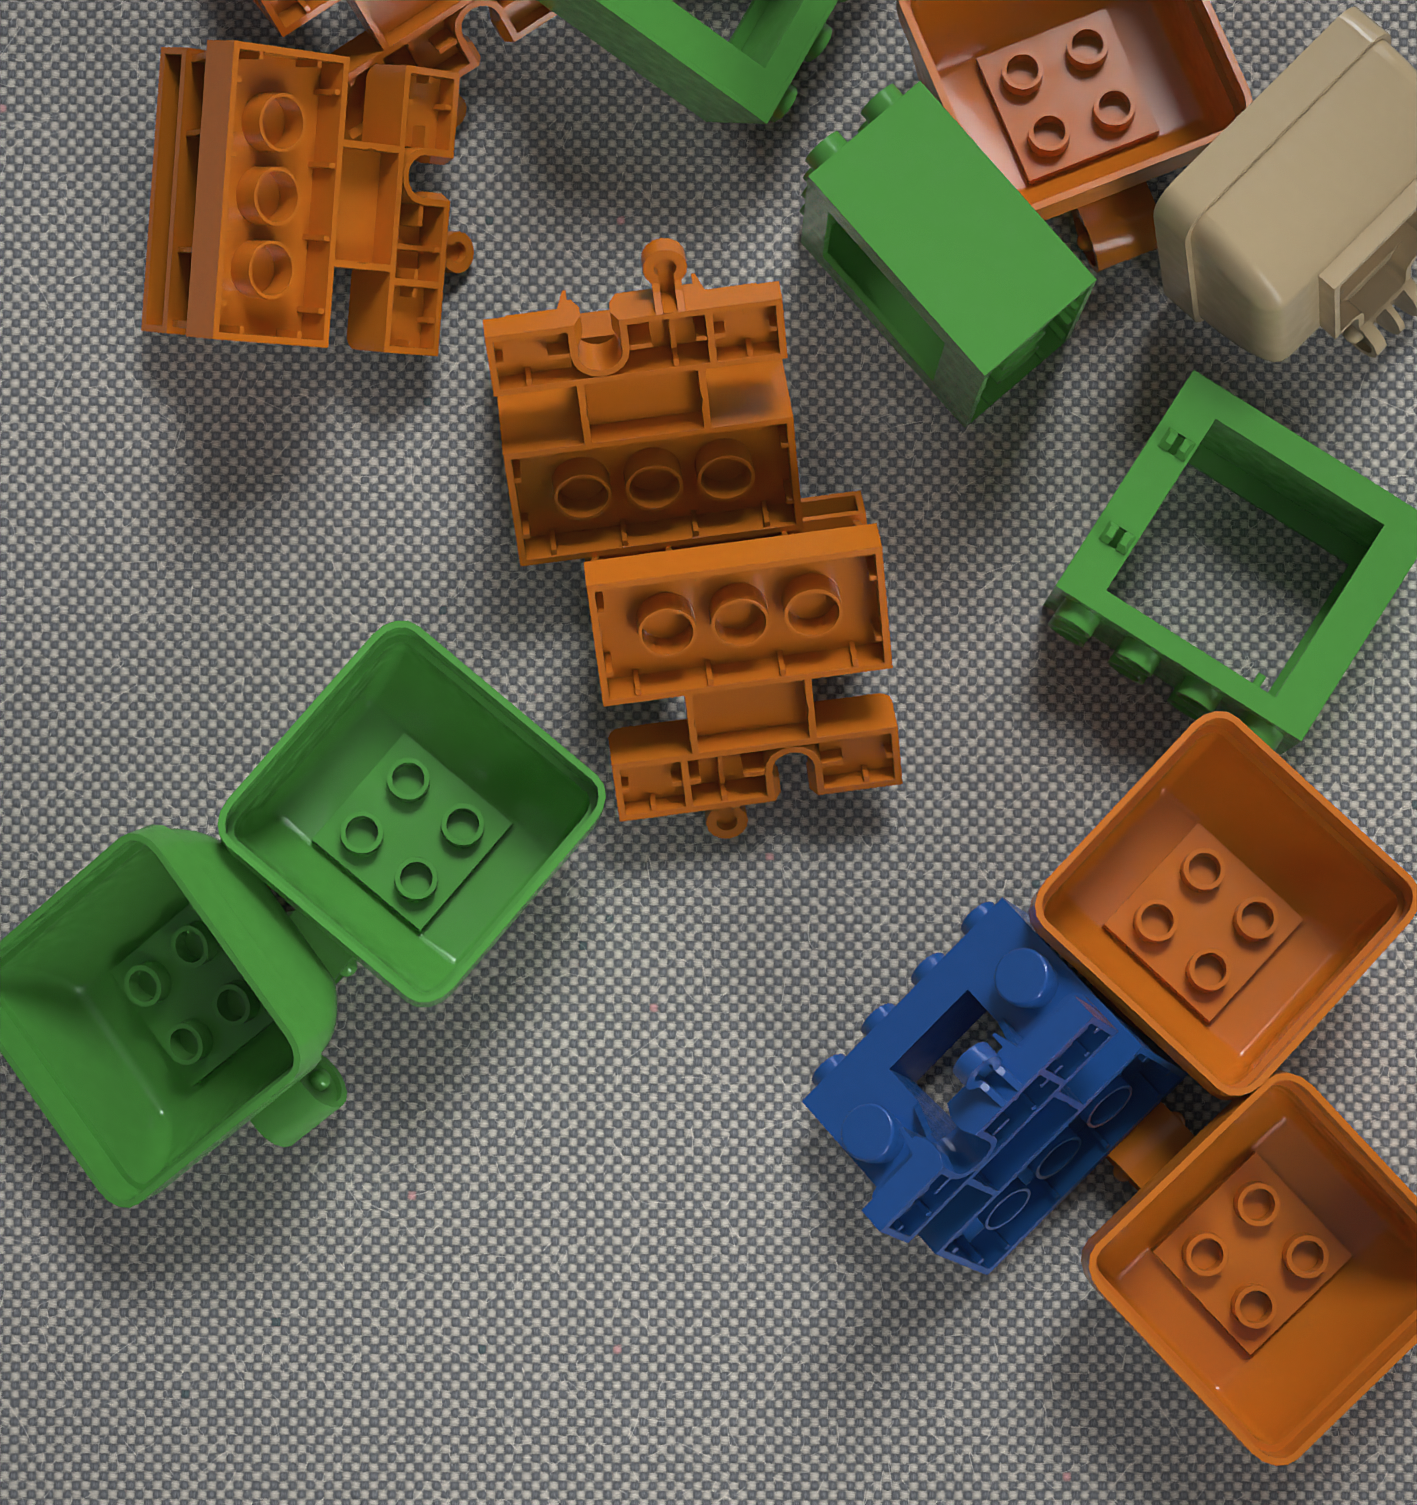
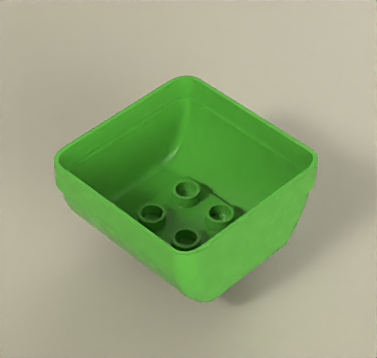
[218,621,606,1007]
[0,824,347,1208]

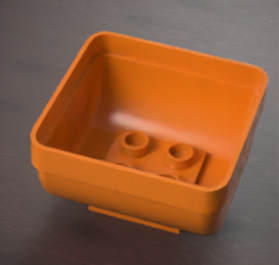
[896,0,1253,273]
[1029,711,1417,1100]
[1081,1070,1417,1466]

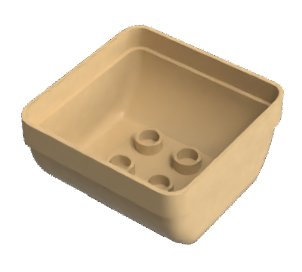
[1153,7,1417,362]

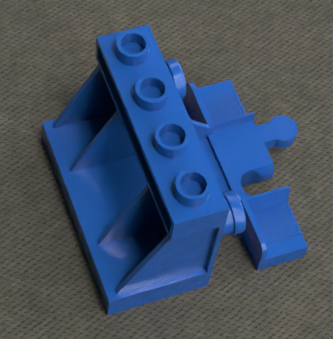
[802,897,1188,1275]

